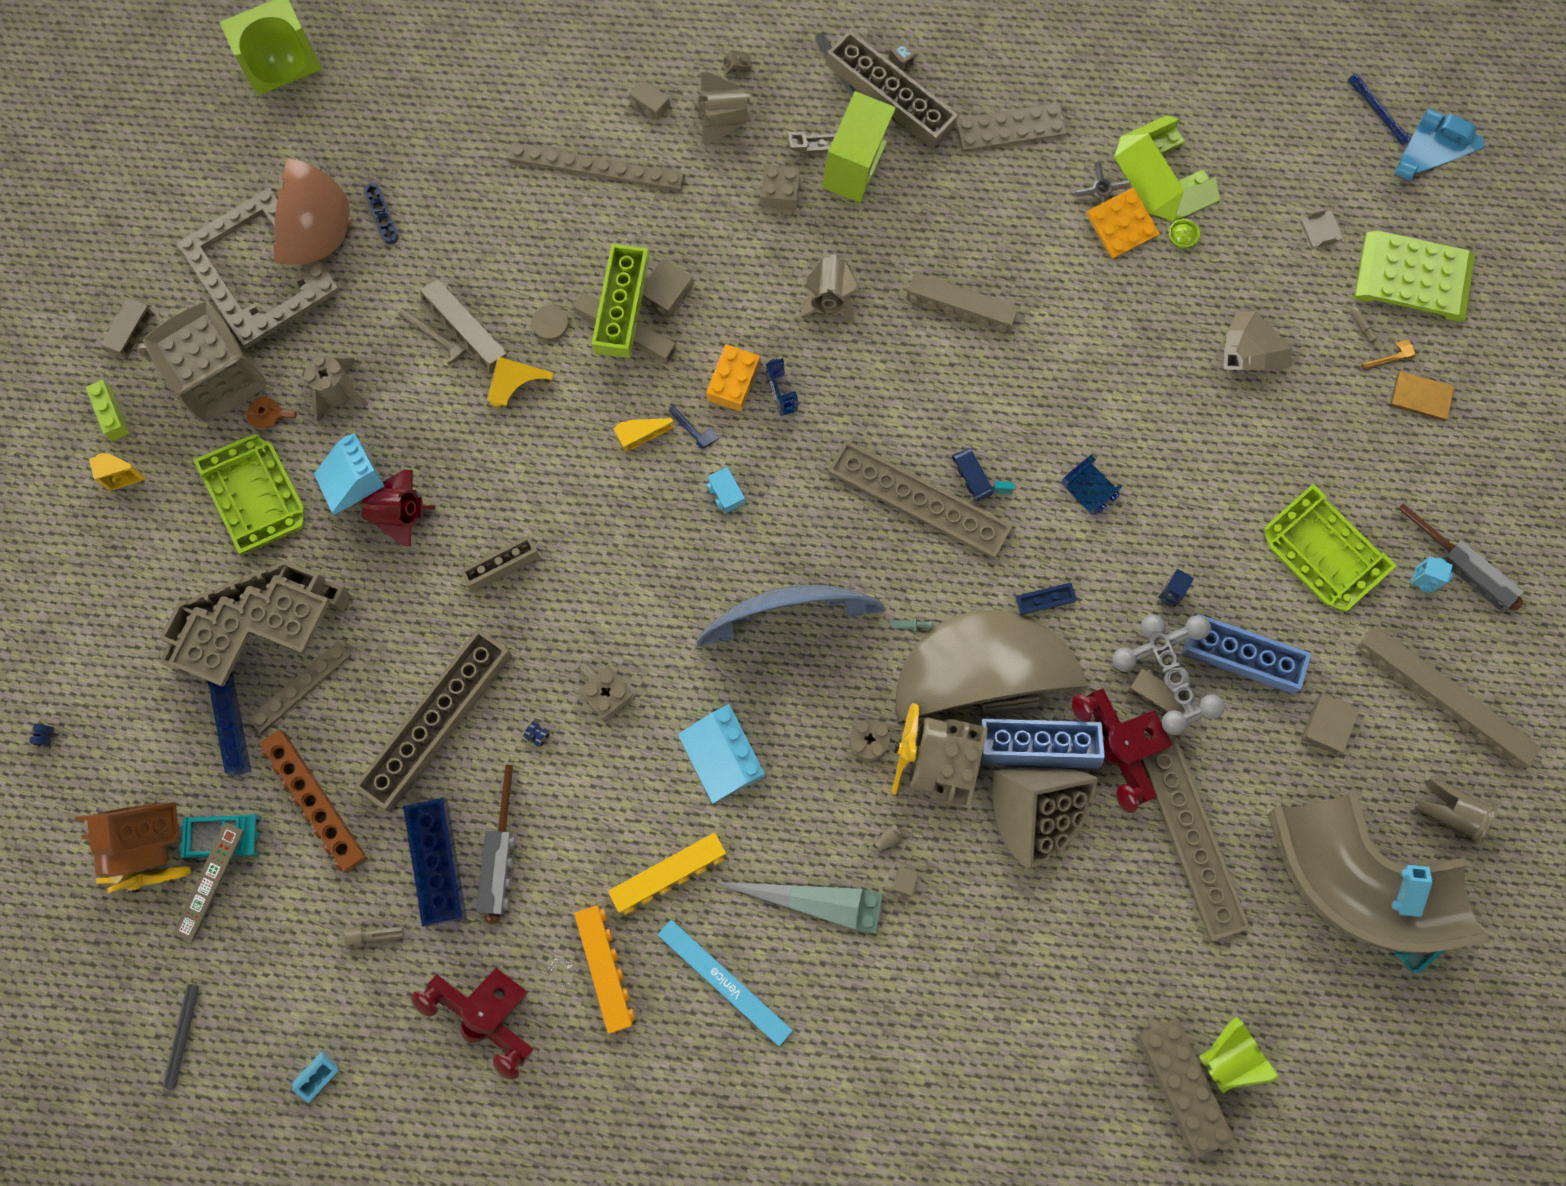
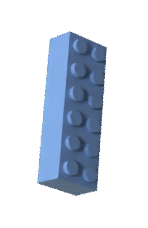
[1181,614,1311,694]
[981,719,1104,769]

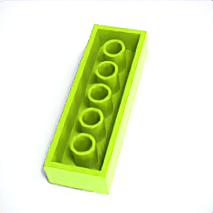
[591,244,650,358]

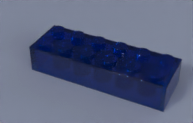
[403,797,467,927]

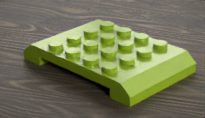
[1354,231,1475,323]

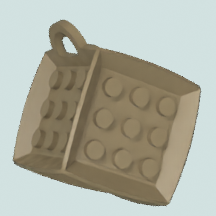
[137,301,267,422]

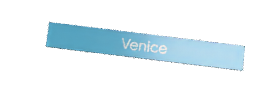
[658,920,793,1046]

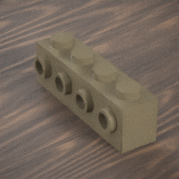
[460,535,541,593]

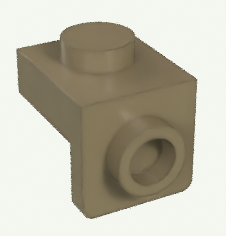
[723,50,752,74]

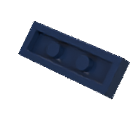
[1015,582,1077,616]

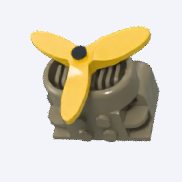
[891,703,988,807]

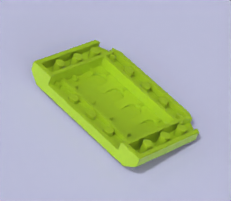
[193,433,304,556]
[1263,483,1397,612]

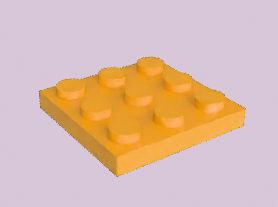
[1086,187,1160,259]

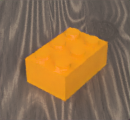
[706,344,761,412]

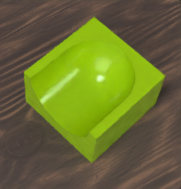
[220,0,322,96]
[822,91,896,203]

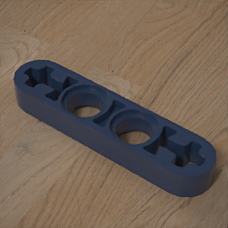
[364,183,399,245]

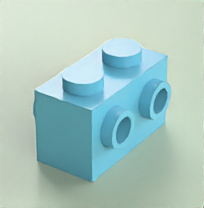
[1411,557,1453,593]

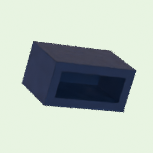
[1158,568,1194,607]

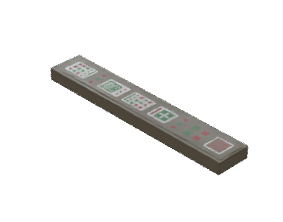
[173,822,244,942]

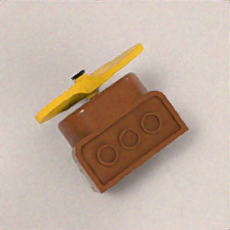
[74,802,192,893]

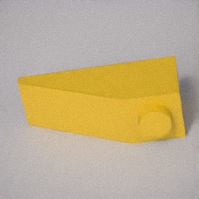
[613,418,675,453]

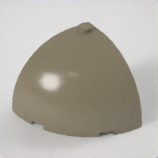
[992,766,1098,868]

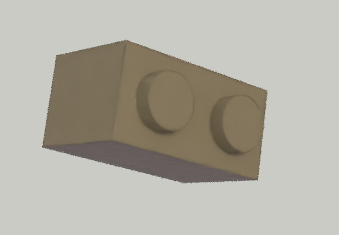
[629,79,670,121]

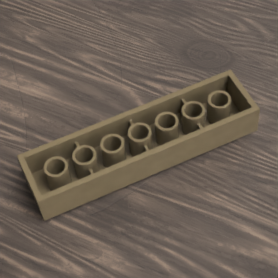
[825,30,958,149]

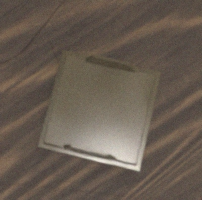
[1299,210,1345,250]

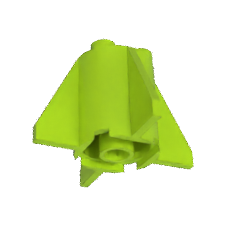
[1199,1017,1279,1094]

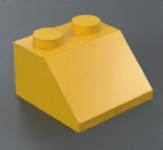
[89,453,146,491]

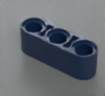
[952,448,993,503]

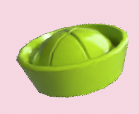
[1169,219,1201,249]

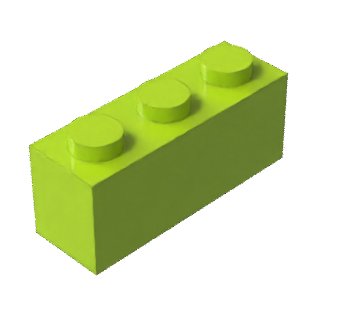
[86,380,130,441]

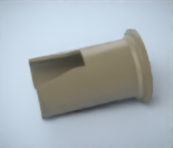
[1414,776,1498,845]

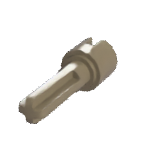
[344,927,404,949]

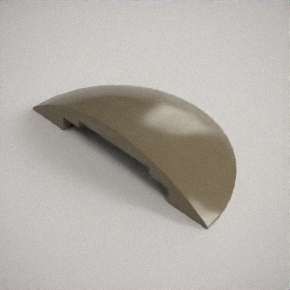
[896,610,1088,722]

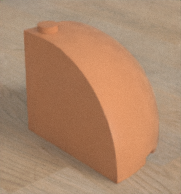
[273,158,353,265]

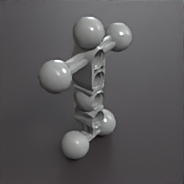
[1112,614,1225,735]

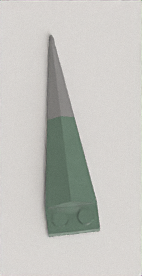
[720,882,883,934]

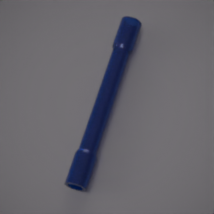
[1348,73,1411,146]

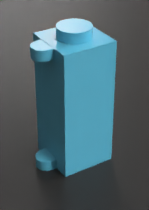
[1392,865,1433,917]

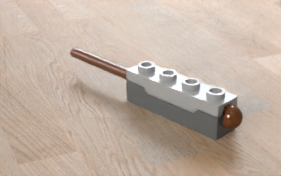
[1398,503,1523,612]
[477,765,515,924]

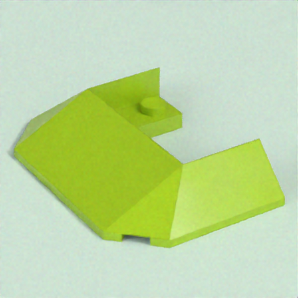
[1114,115,1220,222]

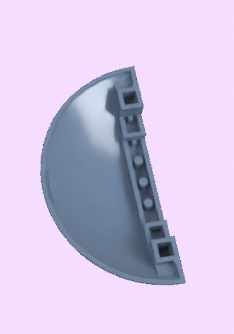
[696,585,885,646]

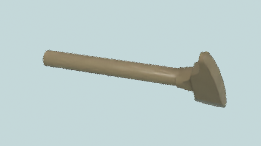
[399,309,467,365]

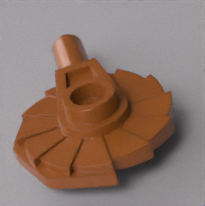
[245,397,297,429]

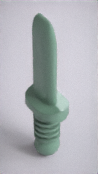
[889,618,934,632]

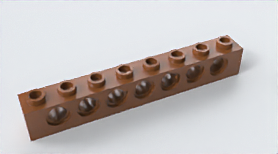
[260,729,368,873]

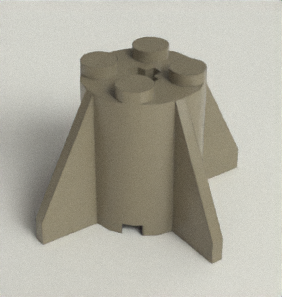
[694,71,750,145]
[801,254,859,322]
[302,355,368,422]

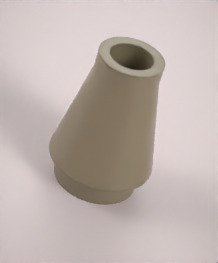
[874,824,904,852]

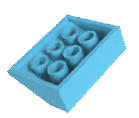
[314,433,385,515]
[678,704,765,804]

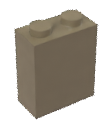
[641,259,694,317]
[1301,694,1359,755]

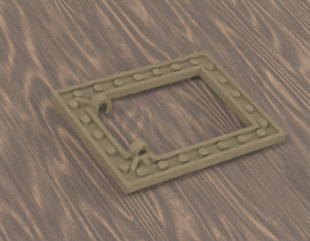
[177,188,340,349]

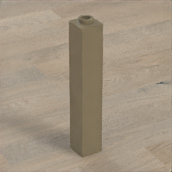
[573,292,676,365]

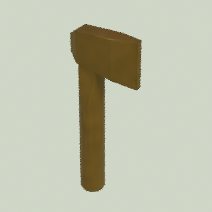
[1361,339,1415,370]

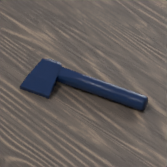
[669,406,720,449]

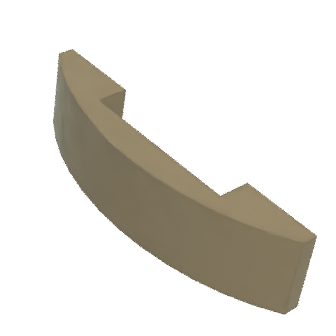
[787,131,836,154]

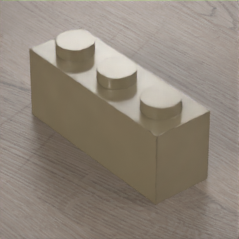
[101,298,153,359]
[1127,668,1190,714]

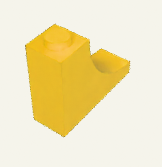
[487,357,554,408]

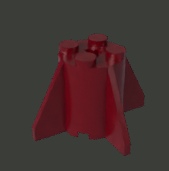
[361,469,436,547]

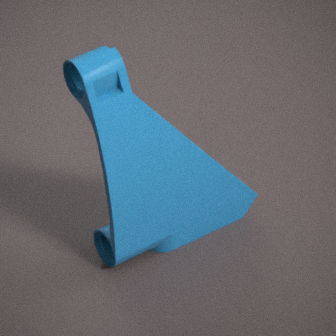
[1394,108,1485,182]

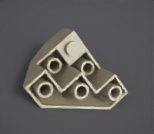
[1224,311,1292,370]

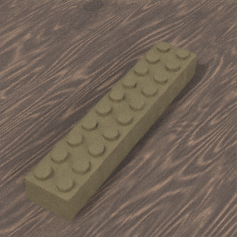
[354,628,512,813]

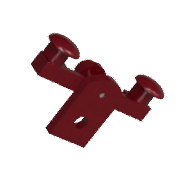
[1071,689,1173,813]
[411,968,534,1080]

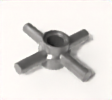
[1075,161,1130,204]

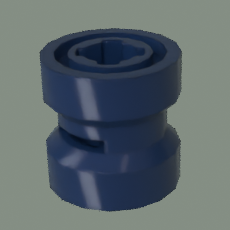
[523,721,551,748]
[29,724,55,747]

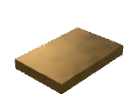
[1390,371,1455,421]

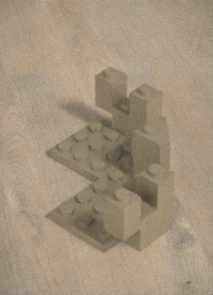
[159,560,352,687]

